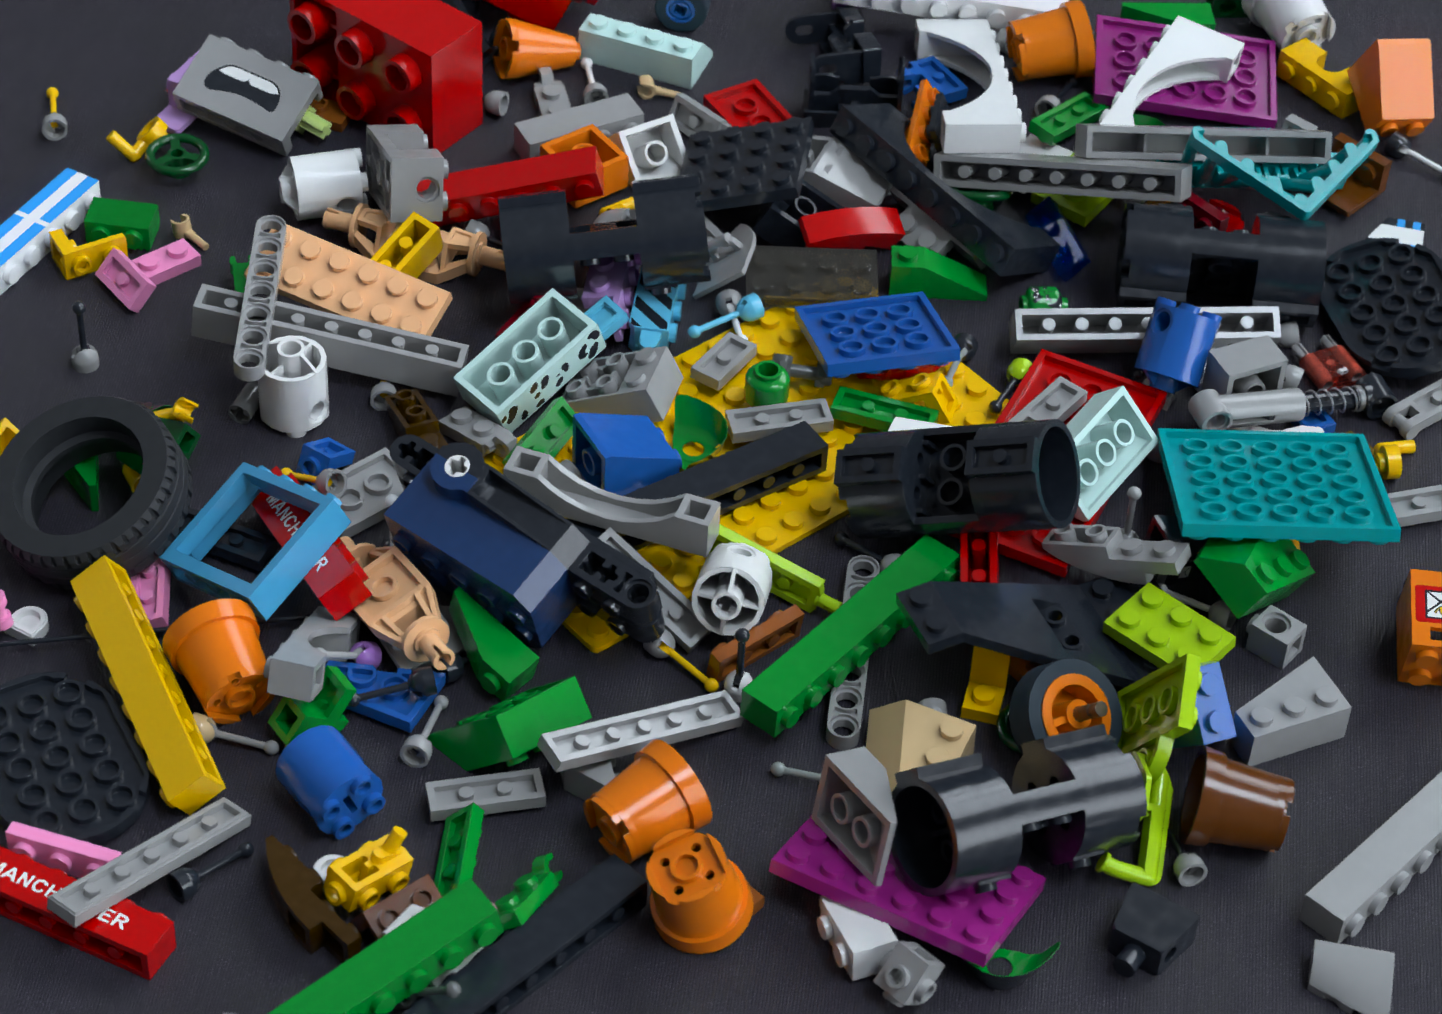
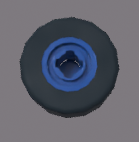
[654,0,711,32]

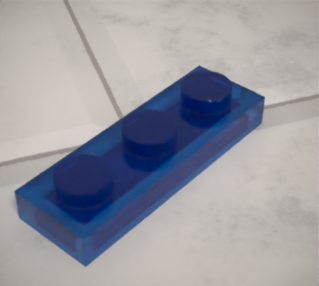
[1025,196,1091,282]

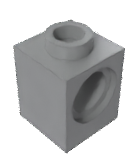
[1245,605,1308,670]

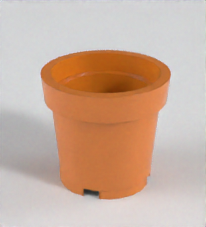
[1006,0,1096,82]
[162,598,275,724]
[583,739,712,864]
[646,829,754,954]

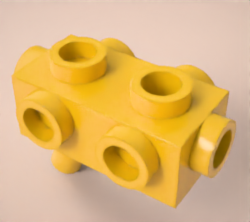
[323,826,414,913]

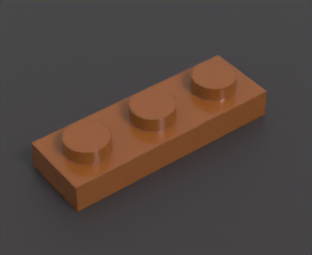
[706,604,805,683]

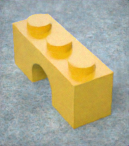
[1276,38,1359,119]

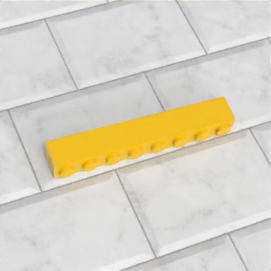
[70,555,226,815]

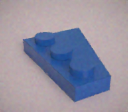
[325,660,446,733]

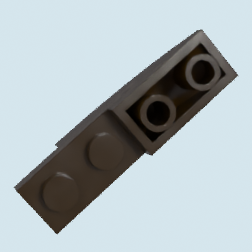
[384,389,448,449]
[266,835,362,964]

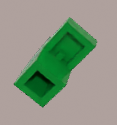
[268,666,357,746]

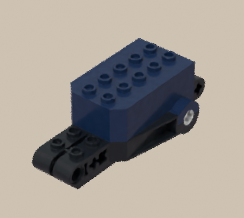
[384,435,665,648]

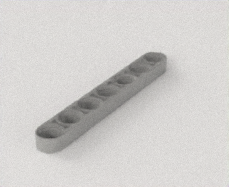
[233,215,286,382]
[826,555,880,750]

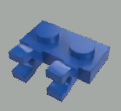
[896,56,968,109]

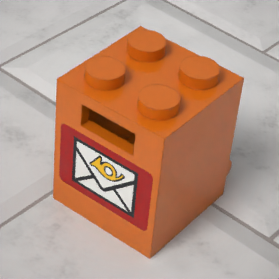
[1396,569,1442,686]

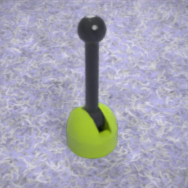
[989,358,1032,414]

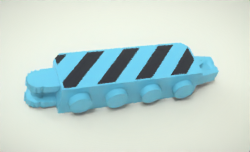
[628,268,687,352]

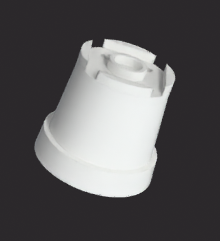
[1242,0,1336,50]

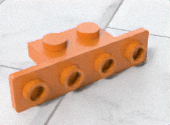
[904,79,939,167]

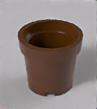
[1179,746,1294,853]

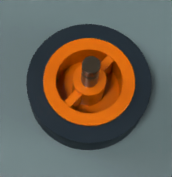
[1009,659,1122,755]

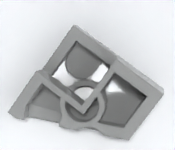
[1307,939,1395,1014]

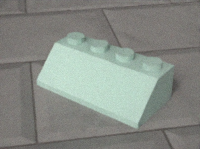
[578,13,713,90]
[1066,385,1159,522]

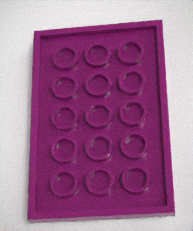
[1092,15,1277,129]
[769,815,1046,968]

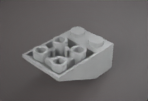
[803,135,893,208]
[562,346,684,423]

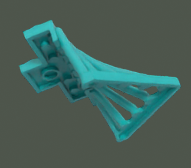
[1155,126,1379,221]

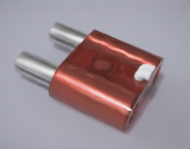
[1291,335,1366,393]

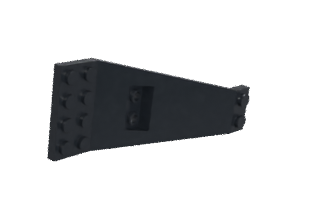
[896,577,1163,688]

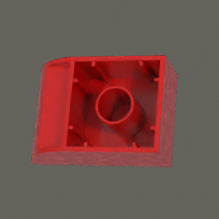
[287,0,483,153]

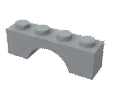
[264,606,361,703]

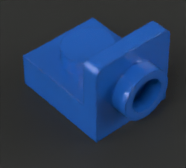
[296,437,356,485]

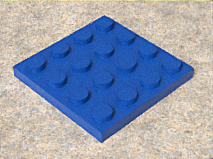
[794,291,960,378]

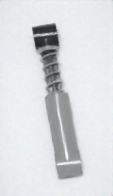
[1188,373,1398,430]

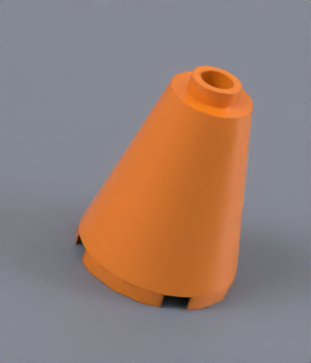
[493,18,581,80]

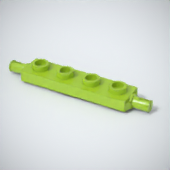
[708,524,843,614]

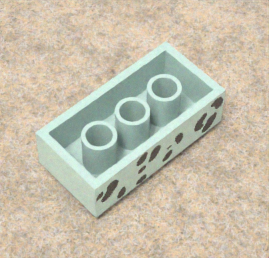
[453,288,607,433]

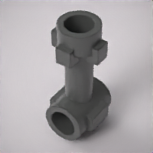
[770,354,832,388]

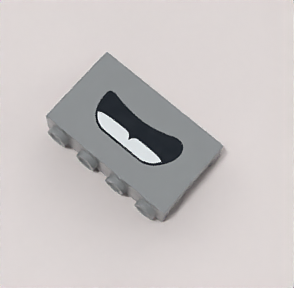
[172,34,323,157]

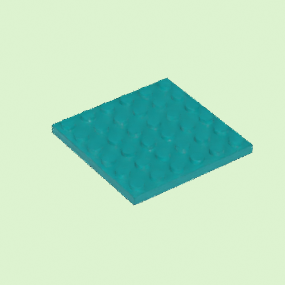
[1157,428,1401,545]

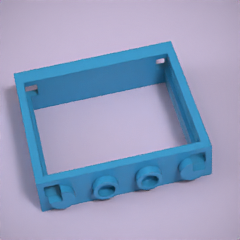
[159,462,351,621]

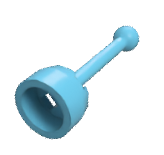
[688,293,765,338]

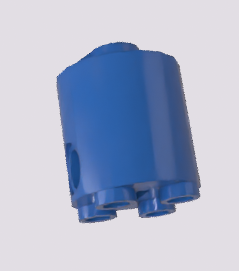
[1134,296,1222,395]
[275,725,385,839]

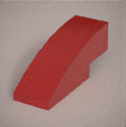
[798,207,906,253]

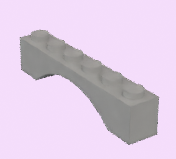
[503,446,721,558]

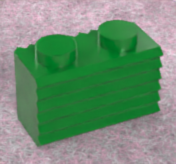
[84,197,160,252]

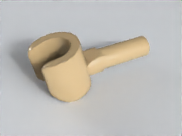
[637,75,681,100]
[171,214,209,251]

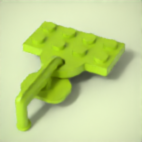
[1095,653,1202,887]

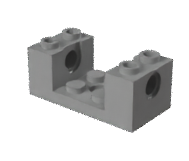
[366,124,449,223]

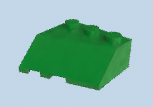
[1193,537,1316,619]
[427,676,592,771]

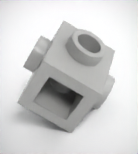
[873,941,945,1007]

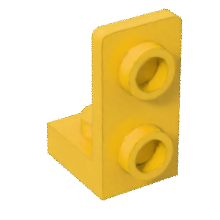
[49,229,128,280]
[878,371,959,425]
[961,646,1011,725]

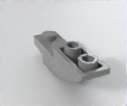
[1042,523,1192,585]

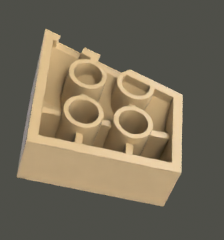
[866,700,976,793]

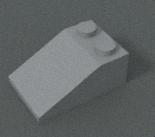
[811,746,897,887]

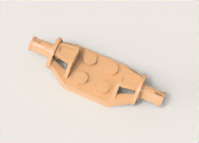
[322,203,506,284]
[340,536,455,671]

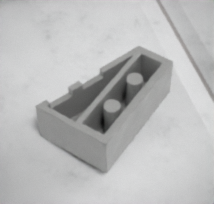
[1229,656,1352,766]

